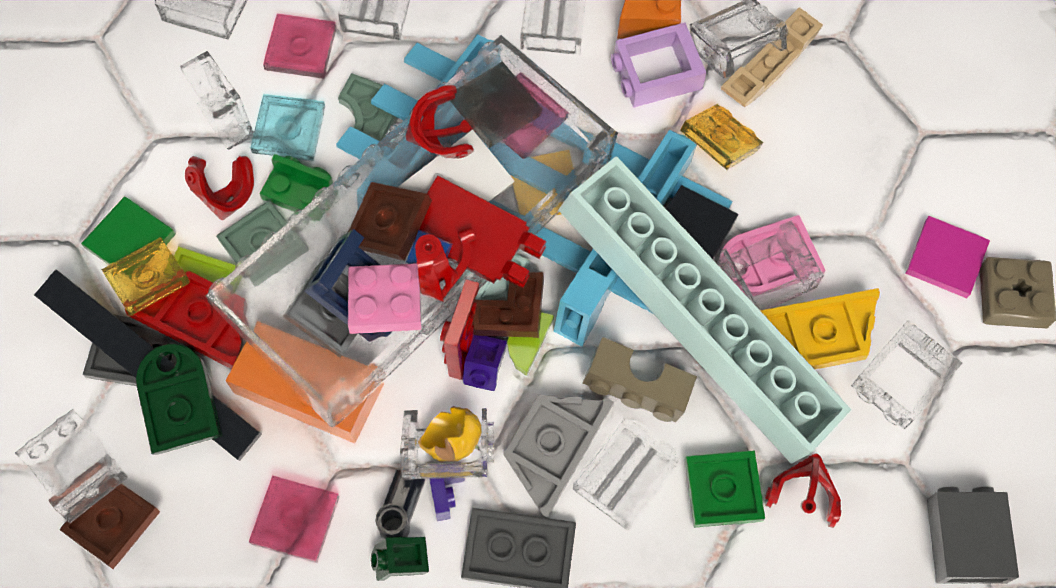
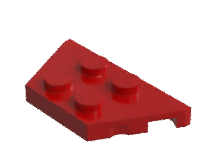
[124,271,247,369]

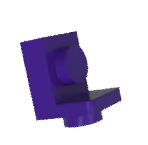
[463,335,507,391]
[428,464,465,522]

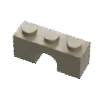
[582,337,697,422]

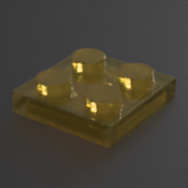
[680,104,764,170]

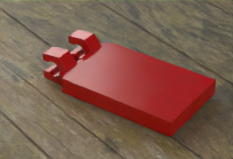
[414,175,546,288]

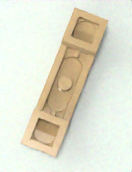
[721,7,823,108]

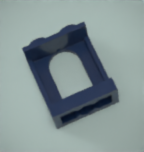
[304,229,392,342]

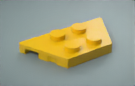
[760,288,880,369]

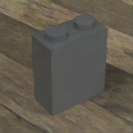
[927,486,1019,584]

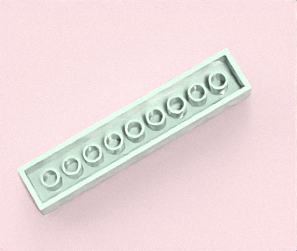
[558,156,852,464]

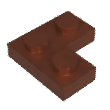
[472,272,544,338]

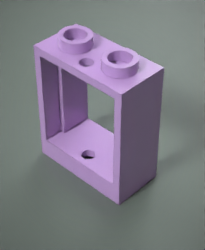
[611,22,706,108]

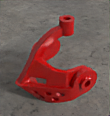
[405,85,477,159]
[185,156,254,221]
[415,227,476,302]
[764,454,842,528]

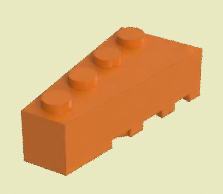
[617,0,681,39]

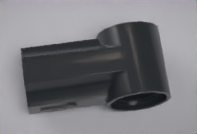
[375,469,425,539]

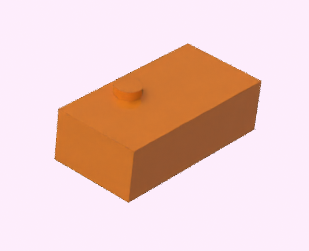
[225,321,384,444]

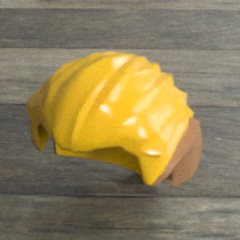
[418,406,482,462]

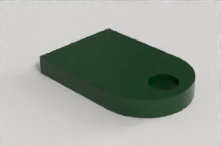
[136,344,222,455]

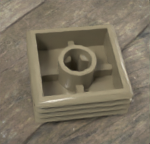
[980,257,1056,329]

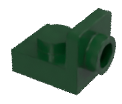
[371,537,429,581]

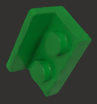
[259,154,335,222]

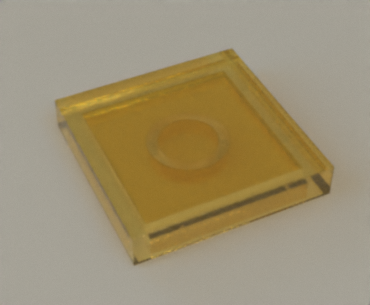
[101,237,190,316]

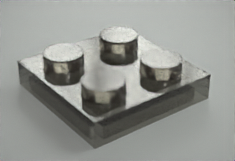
[450,61,543,148]

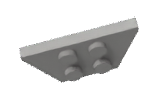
[503,395,614,518]

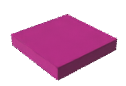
[905,216,990,299]

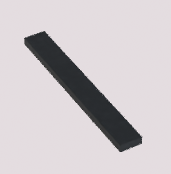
[34,269,262,461]

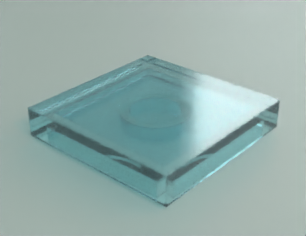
[250,94,326,161]

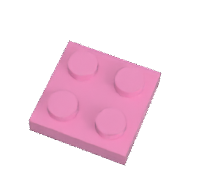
[348,263,421,334]

